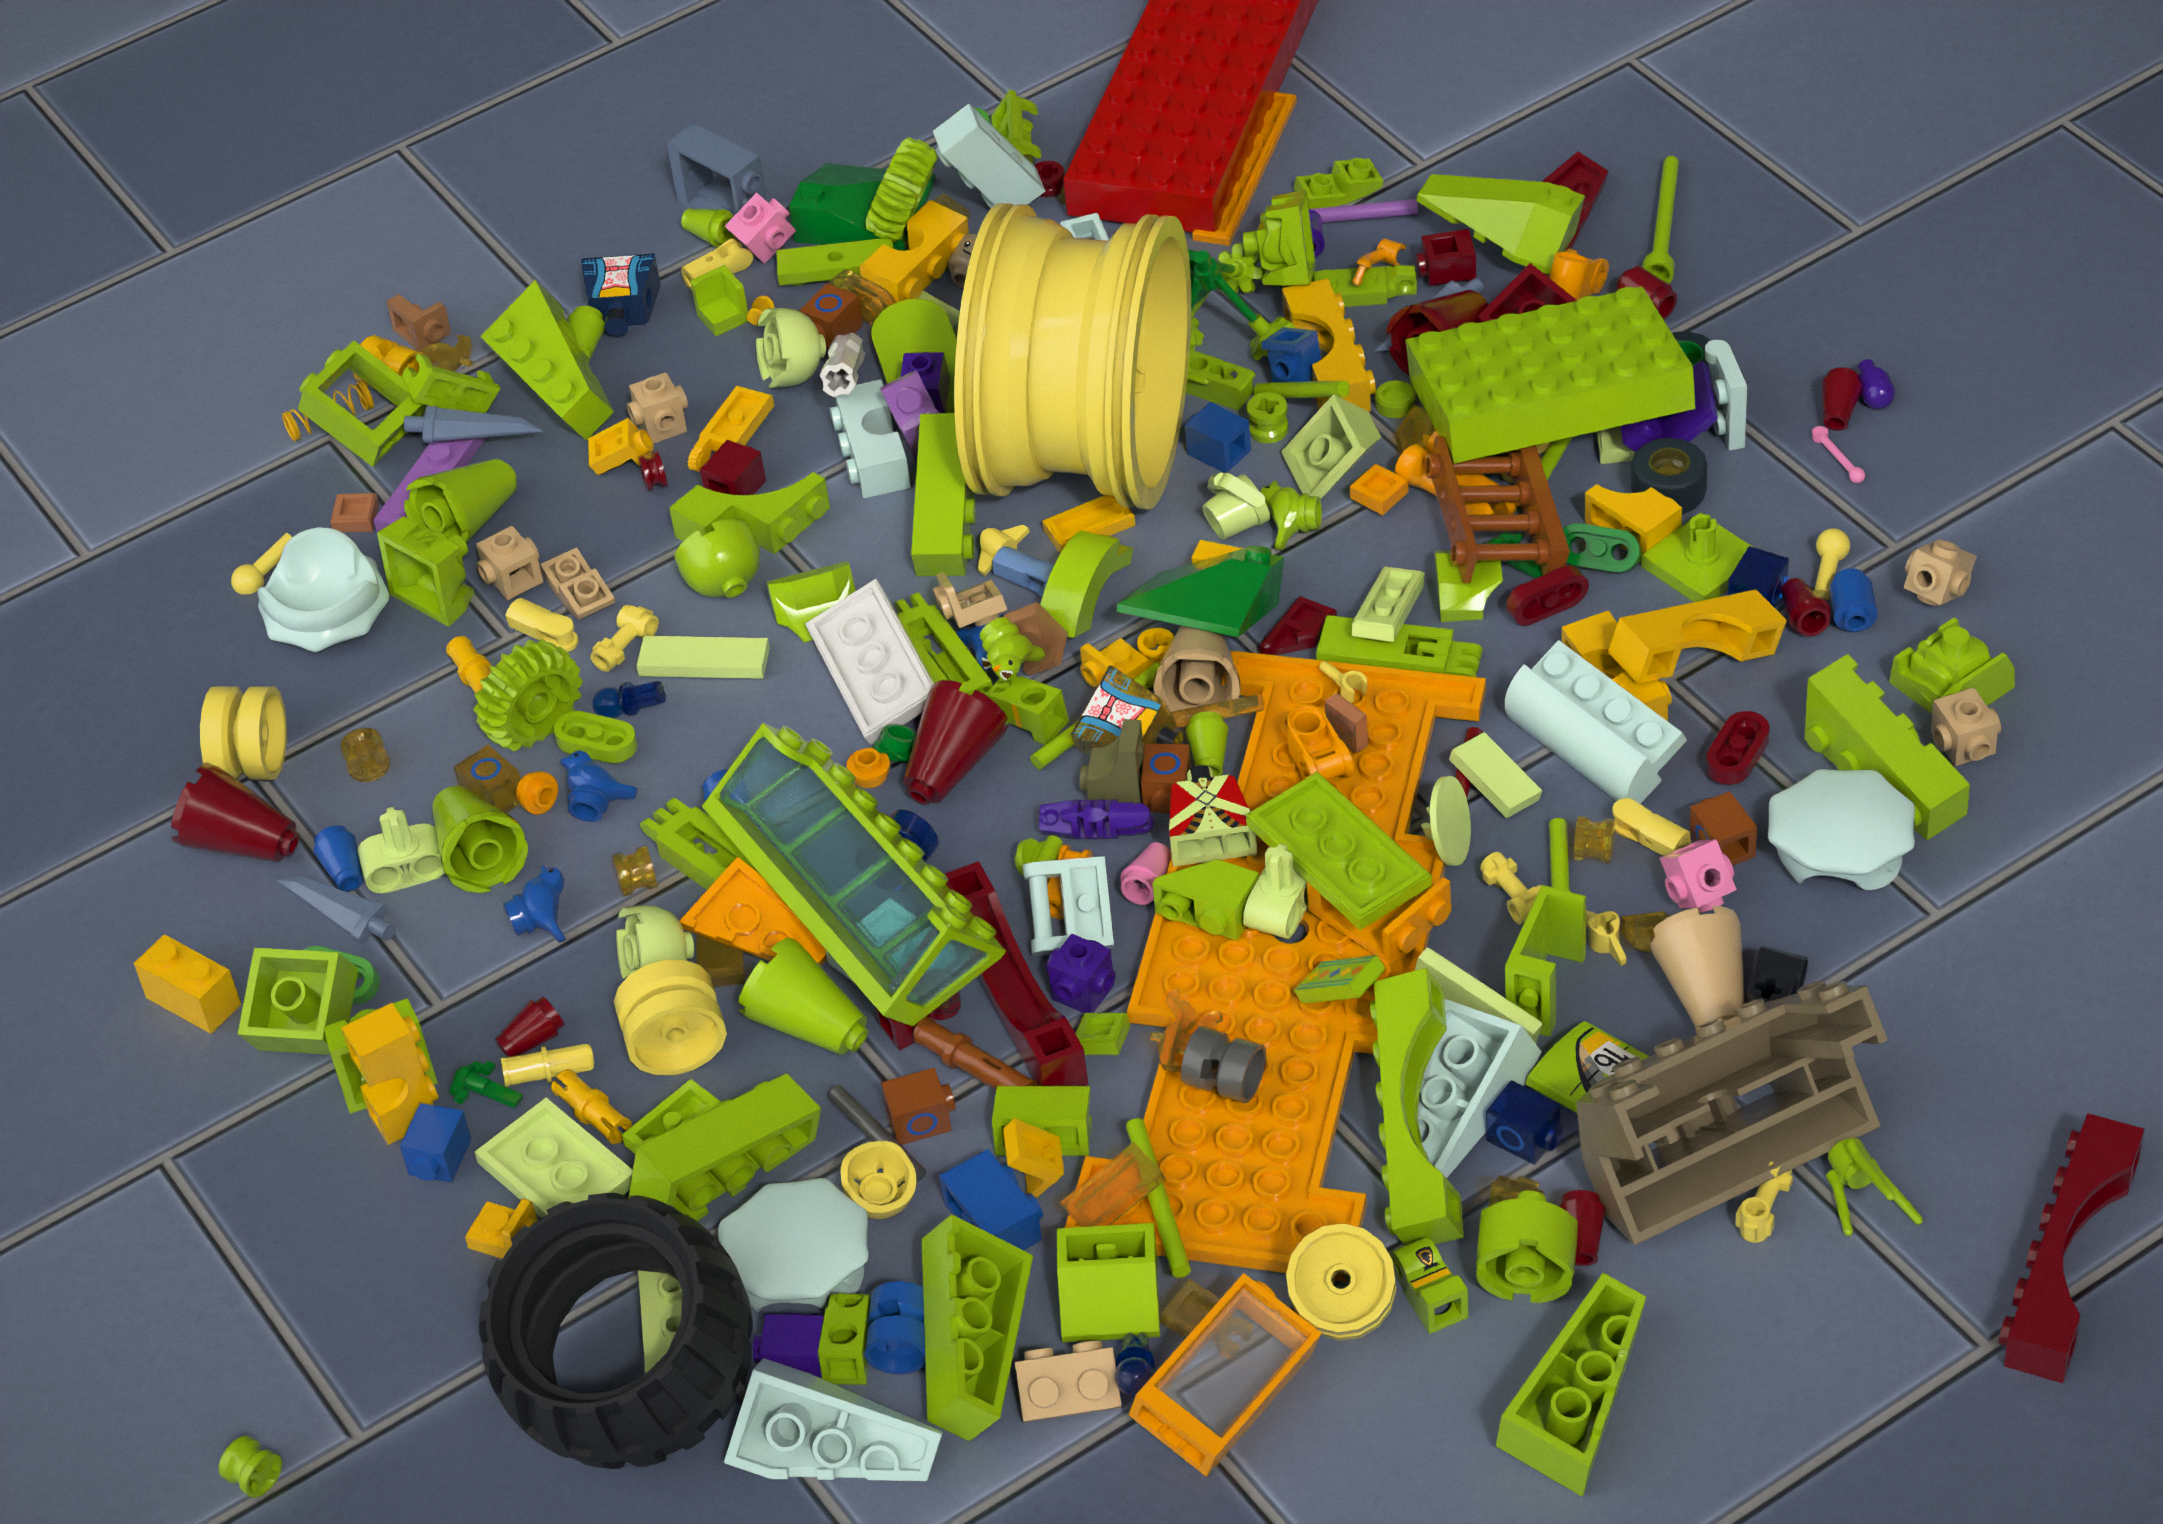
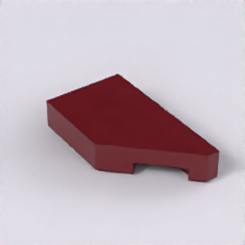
[1259,596,1337,656]

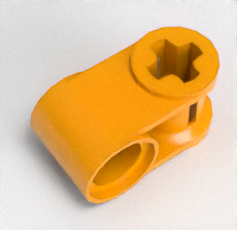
[1549,249,1609,300]
[1287,705,1354,780]

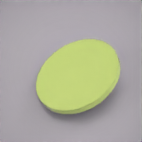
[1421,776,1471,866]

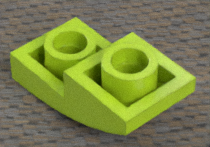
[1293,158,1384,209]

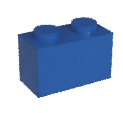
[939,1149,1043,1250]

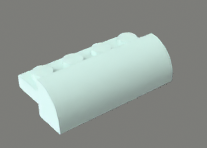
[1505,640,1687,804]

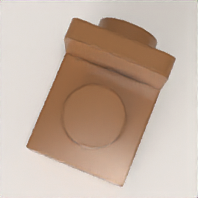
[387,294,451,352]
[1003,602,1068,676]

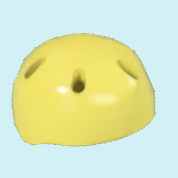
[841,1141,917,1220]

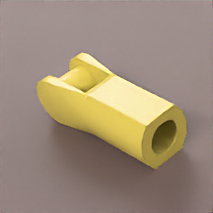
[681,238,753,290]
[505,598,579,652]
[1613,798,1691,856]

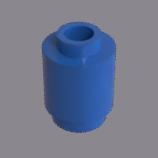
[1829,568,1878,632]

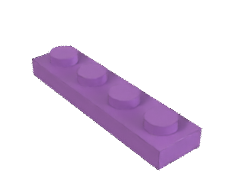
[373,437,487,532]

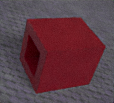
[700,439,766,495]

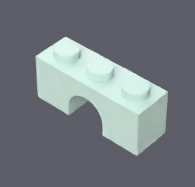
[830,379,911,499]

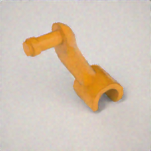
[1352,238,1406,286]

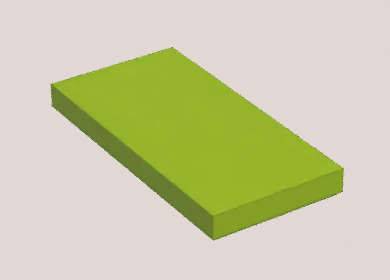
[1246,772,1432,930]

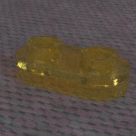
[829,270,896,324]

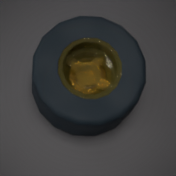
[1631,438,1707,515]

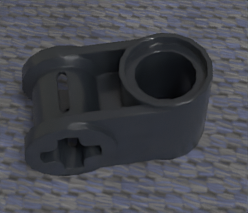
[1747,946,1808,1003]

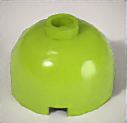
[675,518,760,598]

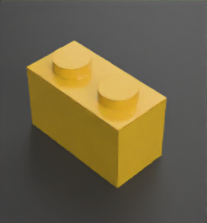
[133,934,241,1034]

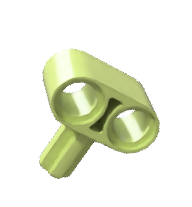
[357,807,445,894]
[1243,844,1308,939]

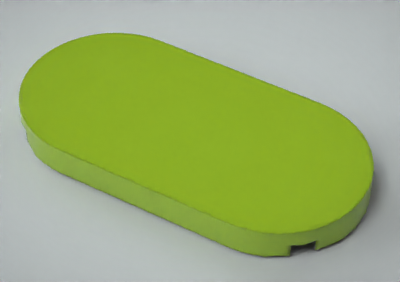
[871,299,957,413]

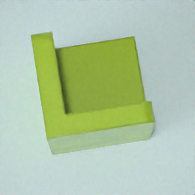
[691,265,748,337]

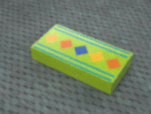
[1294,955,1386,1003]

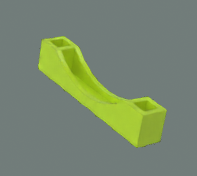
[1370,968,1464,1246]

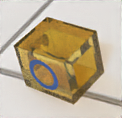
[454,744,521,813]

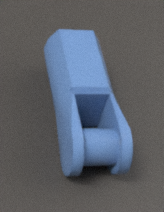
[992,546,1055,597]

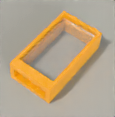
[1128,1273,1322,1477]

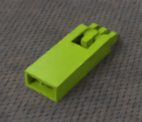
[894,592,993,696]
[1316,615,1483,677]
[640,797,760,890]

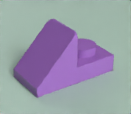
[879,370,939,461]

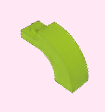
[1040,530,1133,638]

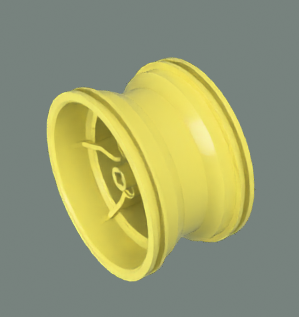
[954,203,1191,510]

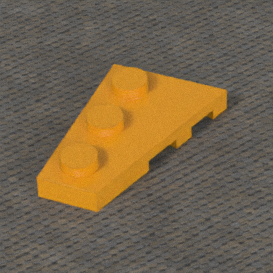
[680,857,827,966]

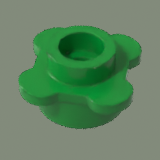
[873,724,917,762]

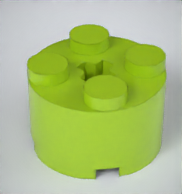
[1476,1191,1578,1303]

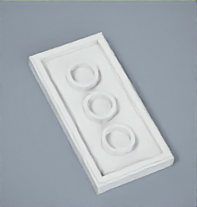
[805,579,934,745]

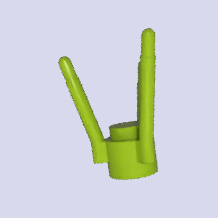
[1826,1138,1923,1236]

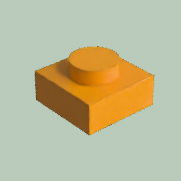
[1350,463,1409,515]

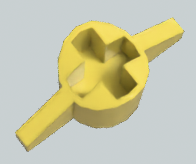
[978,525,1030,576]
[1586,910,1626,966]

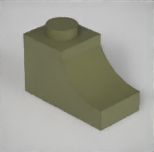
[1080,719,1144,804]

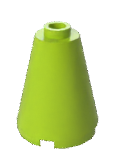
[404,459,517,543]
[432,786,528,893]
[738,938,869,1055]

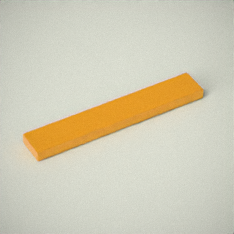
[1192,92,1297,246]

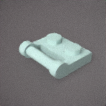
[1705,340,1747,450]
[1023,856,1114,956]

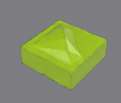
[1075,1013,1131,1055]

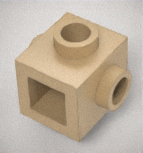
[627,372,688,444]
[476,526,543,601]
[1904,539,1977,606]
[1931,688,2001,766]

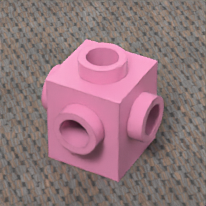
[725,192,796,264]
[1659,839,1737,913]

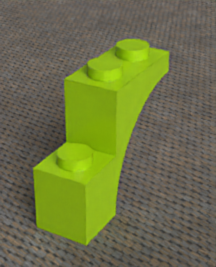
[669,472,830,554]

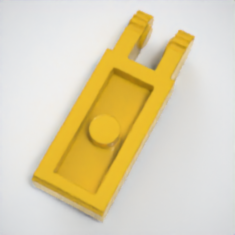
[687,386,774,472]

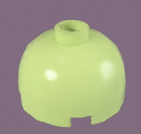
[756,308,826,389]
[616,905,694,978]

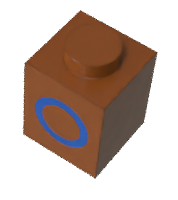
[799,283,863,350]
[1141,744,1191,813]
[1690,791,1757,866]
[881,1067,956,1145]

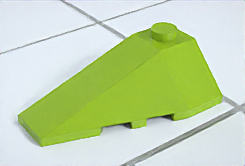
[1416,174,1585,275]

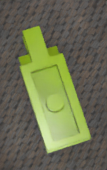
[1311,265,1417,307]

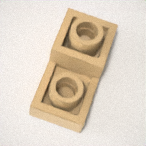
[540,547,615,620]

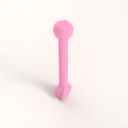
[1812,426,1865,484]

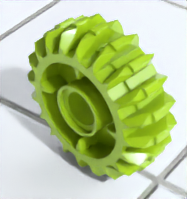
[865,137,938,242]
[473,639,584,752]

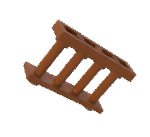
[1425,436,1570,583]

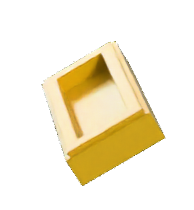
[1042,495,1136,553]

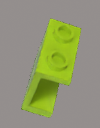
[1505,885,1586,1037]

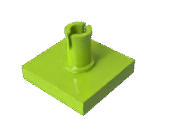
[1641,512,1763,602]

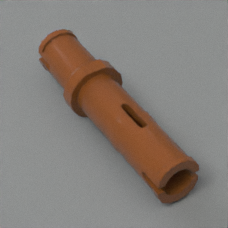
[913,1016,1037,1090]

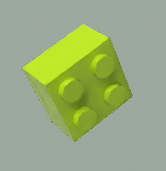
[237,948,359,1055]

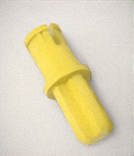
[500,1044,594,1087]

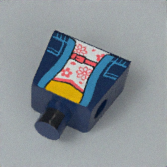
[581,253,661,336]

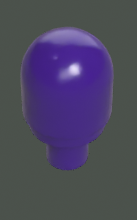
[1858,359,1895,410]

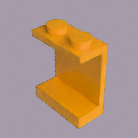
[1307,877,1452,965]

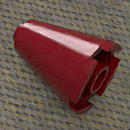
[1387,290,1488,376]
[903,680,1008,805]
[171,762,300,862]

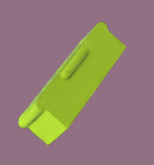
[1186,350,1256,411]

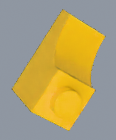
[1585,484,1682,558]

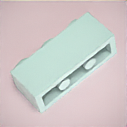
[933,104,1045,208]

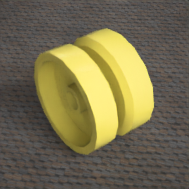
[200,686,287,780]
[614,960,727,1075]
[1286,1223,1397,1341]

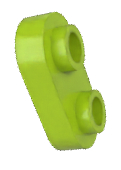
[554,711,638,763]

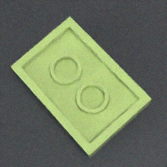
[474,1097,633,1218]

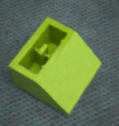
[1057,1223,1160,1343]

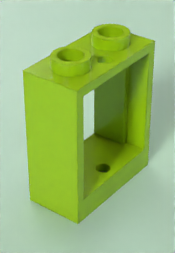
[298,340,426,467]

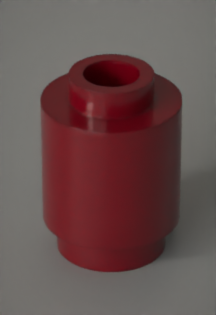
[1617,266,1677,320]

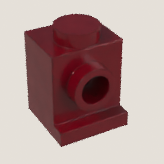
[1415,229,1477,285]

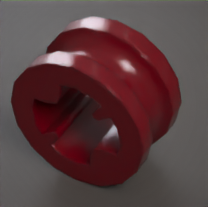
[1034,161,1064,198]
[638,451,668,491]

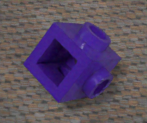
[1046,933,1116,1013]

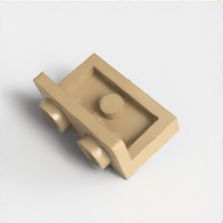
[932,572,1007,628]
[1015,1341,1122,1423]

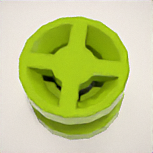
[1246,392,1289,444]
[218,1435,282,1498]

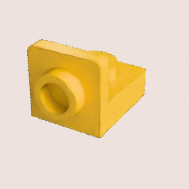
[588,418,654,476]
[1080,638,1149,689]
[1003,1118,1064,1198]
[465,1198,538,1259]

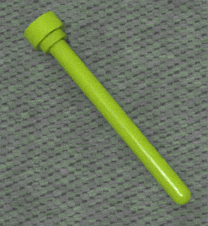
[1642,155,1679,284]

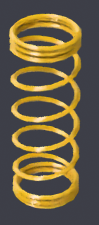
[282,380,374,442]

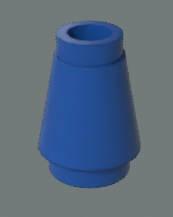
[313,825,363,892]

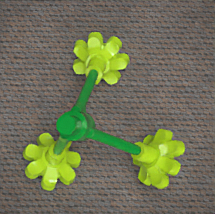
[1190,243,1295,361]

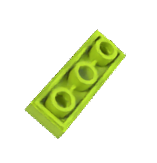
[776,238,894,286]

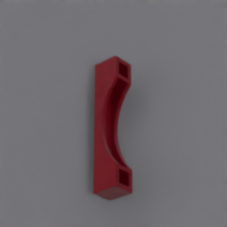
[945,861,1089,1086]
[1998,1113,2145,1384]

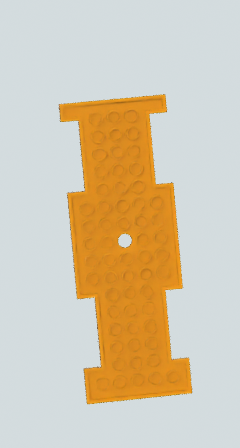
[1065,651,1486,1282]

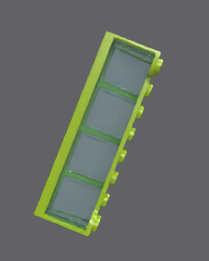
[702,723,1006,1026]

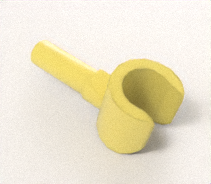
[1319,661,1368,703]

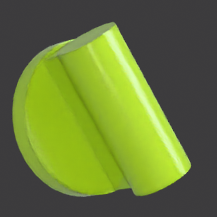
[1015,835,1063,876]

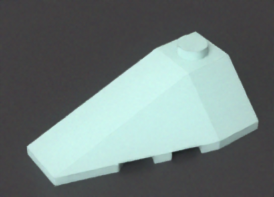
[1418,999,1542,1178]
[724,1358,943,1481]

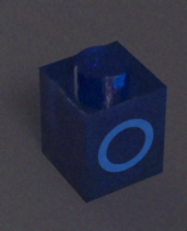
[1728,546,1789,608]
[1486,1080,1563,1165]

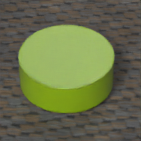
[1375,380,1416,419]

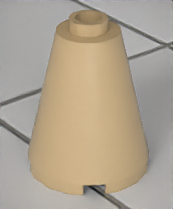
[1153,625,1241,724]
[1649,906,1744,1027]

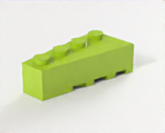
[480,280,614,441]
[911,413,976,576]
[1804,654,1970,840]
[629,1073,821,1221]
[922,1214,1033,1441]
[1496,1273,1646,1497]

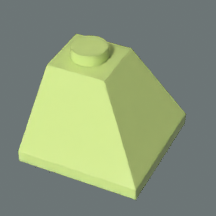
[1281,394,1381,499]

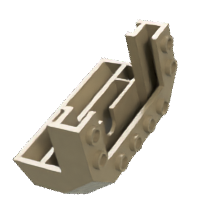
[1576,980,1888,1246]

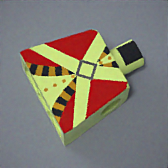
[1169,765,1257,867]

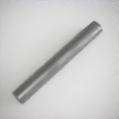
[828,1085,926,1182]

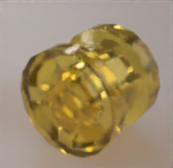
[340,728,390,782]
[1574,816,1615,863]
[612,845,658,897]

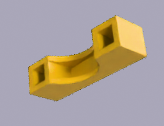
[1282,279,1376,412]
[1608,590,1787,684]

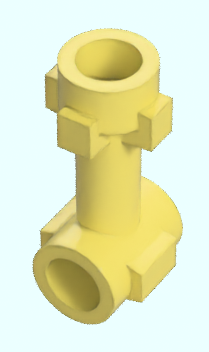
[590,605,659,672]
[1480,852,1541,925]
[1736,1161,1793,1243]

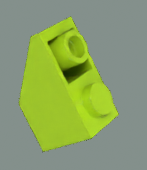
[1152,859,1259,940]

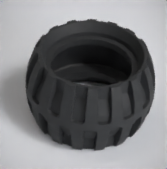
[479,1193,753,1469]

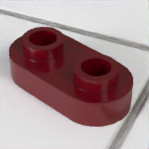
[1506,565,1589,626]
[1706,711,1770,785]

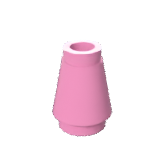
[1120,842,1171,905]

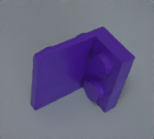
[1620,361,1718,452]

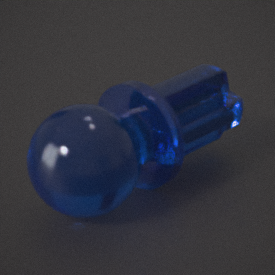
[593,681,667,719]
[1115,1332,1155,1397]

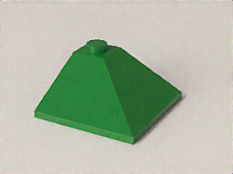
[789,163,936,251]
[1117,546,1284,637]

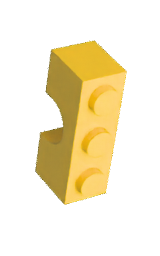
[859,200,969,306]
[1562,610,1672,721]
[341,1003,439,1145]

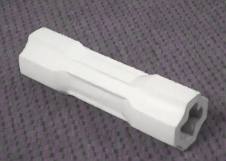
[820,332,866,397]

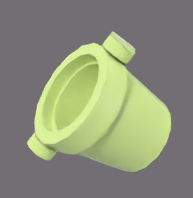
[1202,473,1270,540]

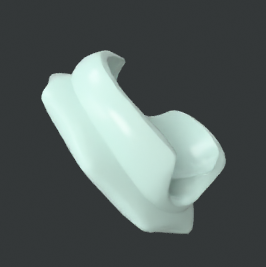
[258,527,389,652]
[1768,769,1915,890]
[718,1178,869,1312]

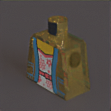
[1070,665,1183,755]

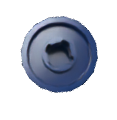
[864,1281,926,1374]

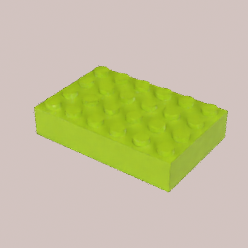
[1406,286,1695,464]

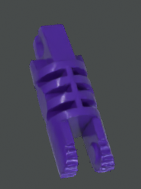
[1039,799,1155,839]

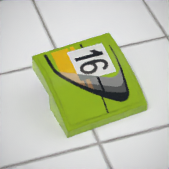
[1525,1020,1650,1113]

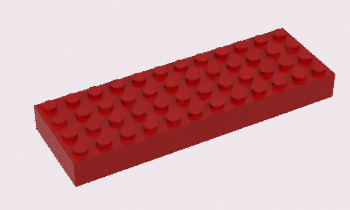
[1063,0,1319,232]

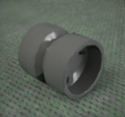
[1181,1026,1266,1103]

